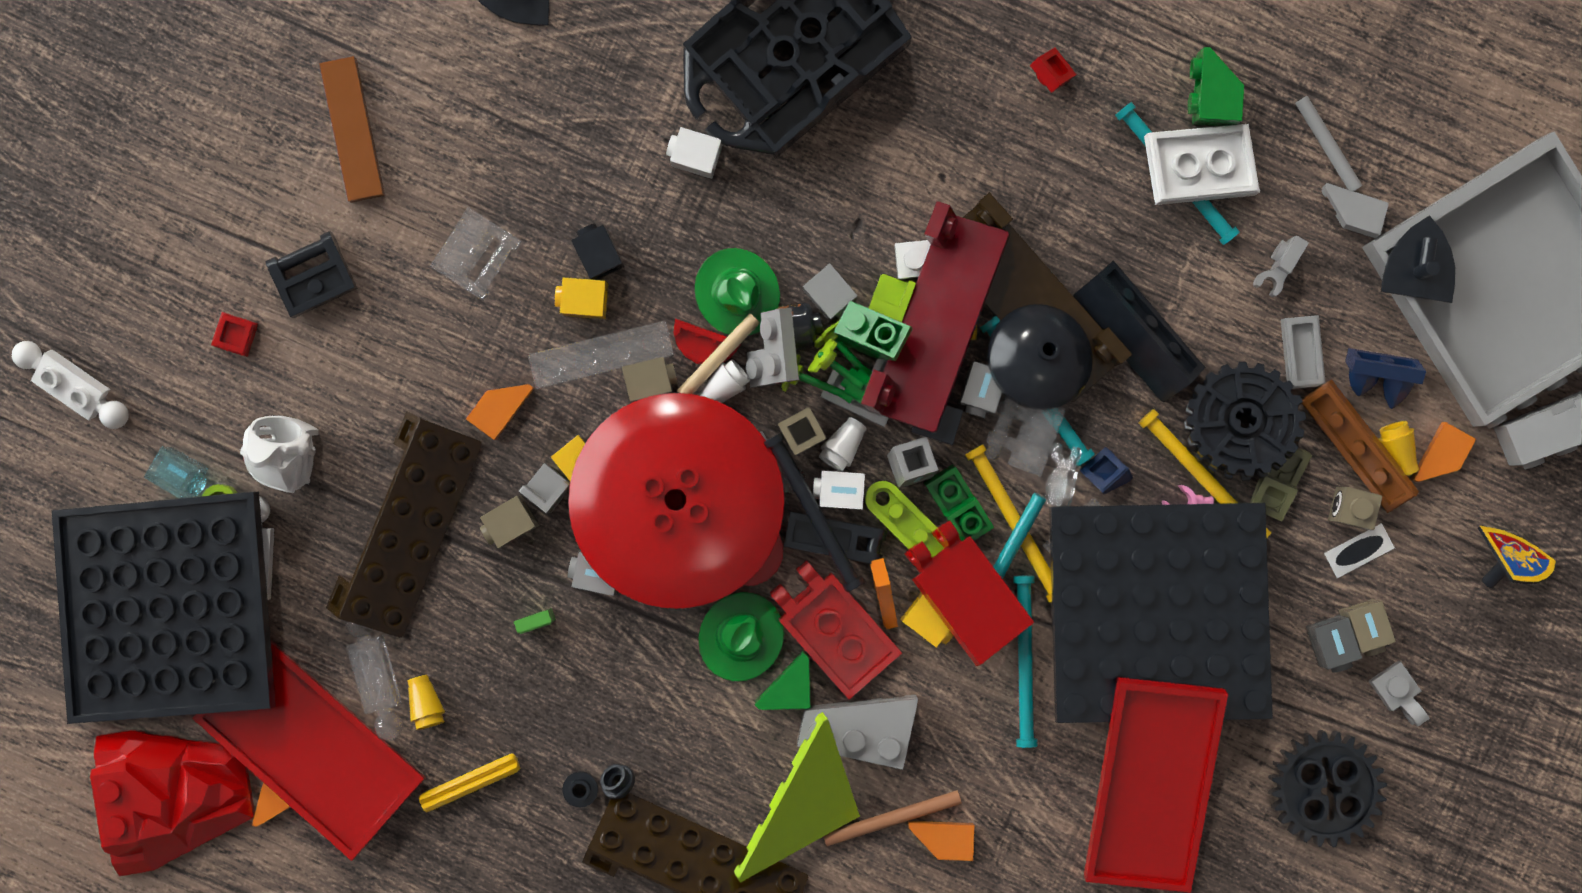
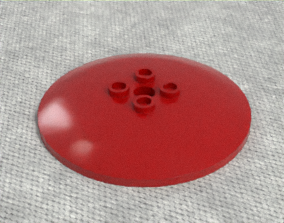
[568,393,784,609]

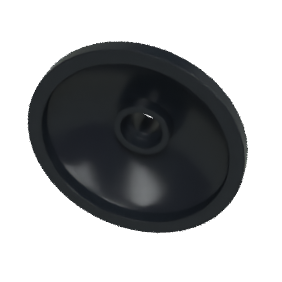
[987,304,1093,410]

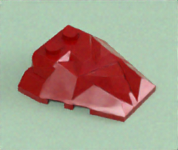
[90,729,255,876]

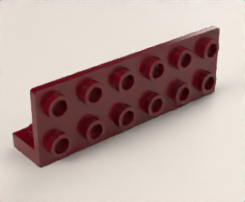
[861,201,1010,433]

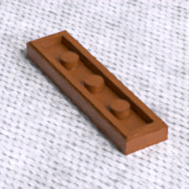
[319,56,385,203]
[1302,379,1419,513]

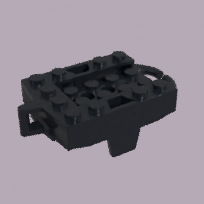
[683,0,912,159]

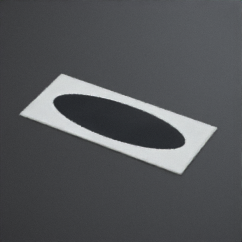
[1324,523,1395,578]

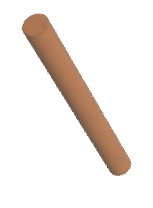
[823,790,962,846]

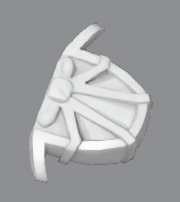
[240,416,318,493]

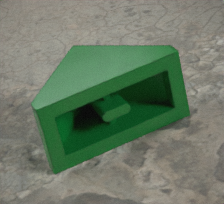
[754,650,810,710]

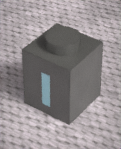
[1306,615,1362,673]

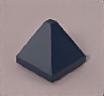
[1080,447,1133,495]

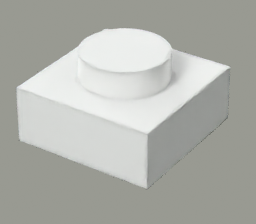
[894,240,931,280]

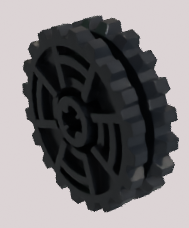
[1184,361,1306,481]

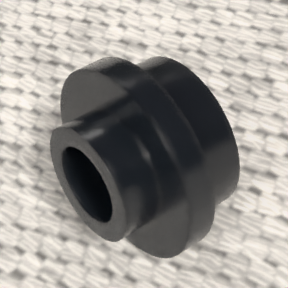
[600,764,635,800]
[562,771,598,808]

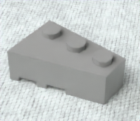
[1493,391,1582,469]
[797,694,918,770]

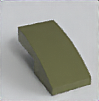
[1250,447,1312,521]

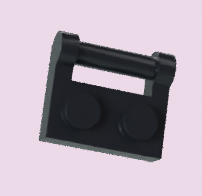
[265,231,358,318]

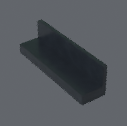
[1073,260,1206,402]

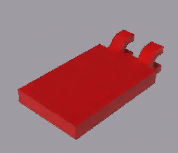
[904,520,1034,666]
[770,560,902,700]

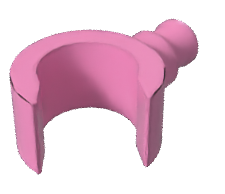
[1162,485,1214,505]

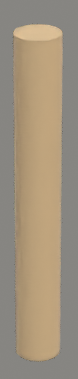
[677,313,760,394]

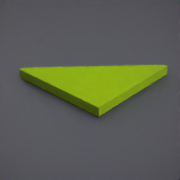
[734,712,860,882]

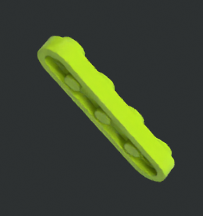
[865,481,944,557]

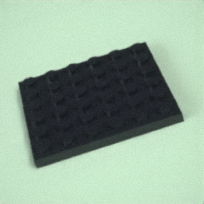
[51,492,276,724]
[1049,503,1273,723]

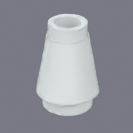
[697,359,750,403]
[819,417,867,472]

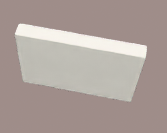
[1144,124,1260,205]

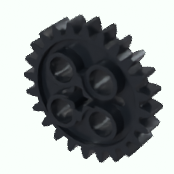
[1268,730,1387,848]

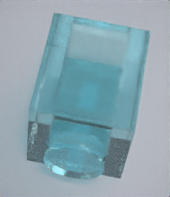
[144,447,209,498]

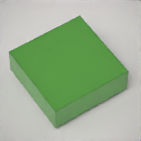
[514,608,556,634]

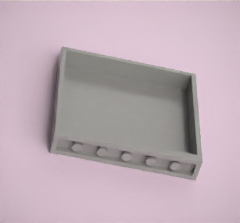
[1362,131,1582,429]

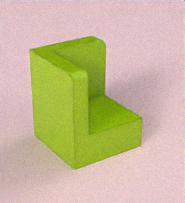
[869,274,916,322]

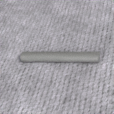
[1295,96,1363,191]

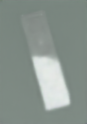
[527,320,675,389]

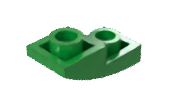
[923,464,994,541]

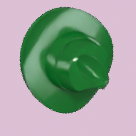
[695,248,780,336]
[698,592,784,681]

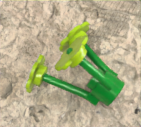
[781,321,872,404]

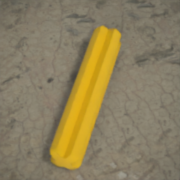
[419,753,520,812]

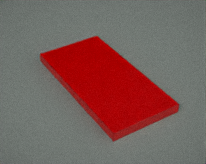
[192,640,426,861]
[1084,677,1228,893]

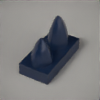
[1345,348,1426,409]

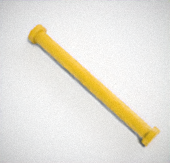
[1138,409,1271,538]
[965,444,1052,602]

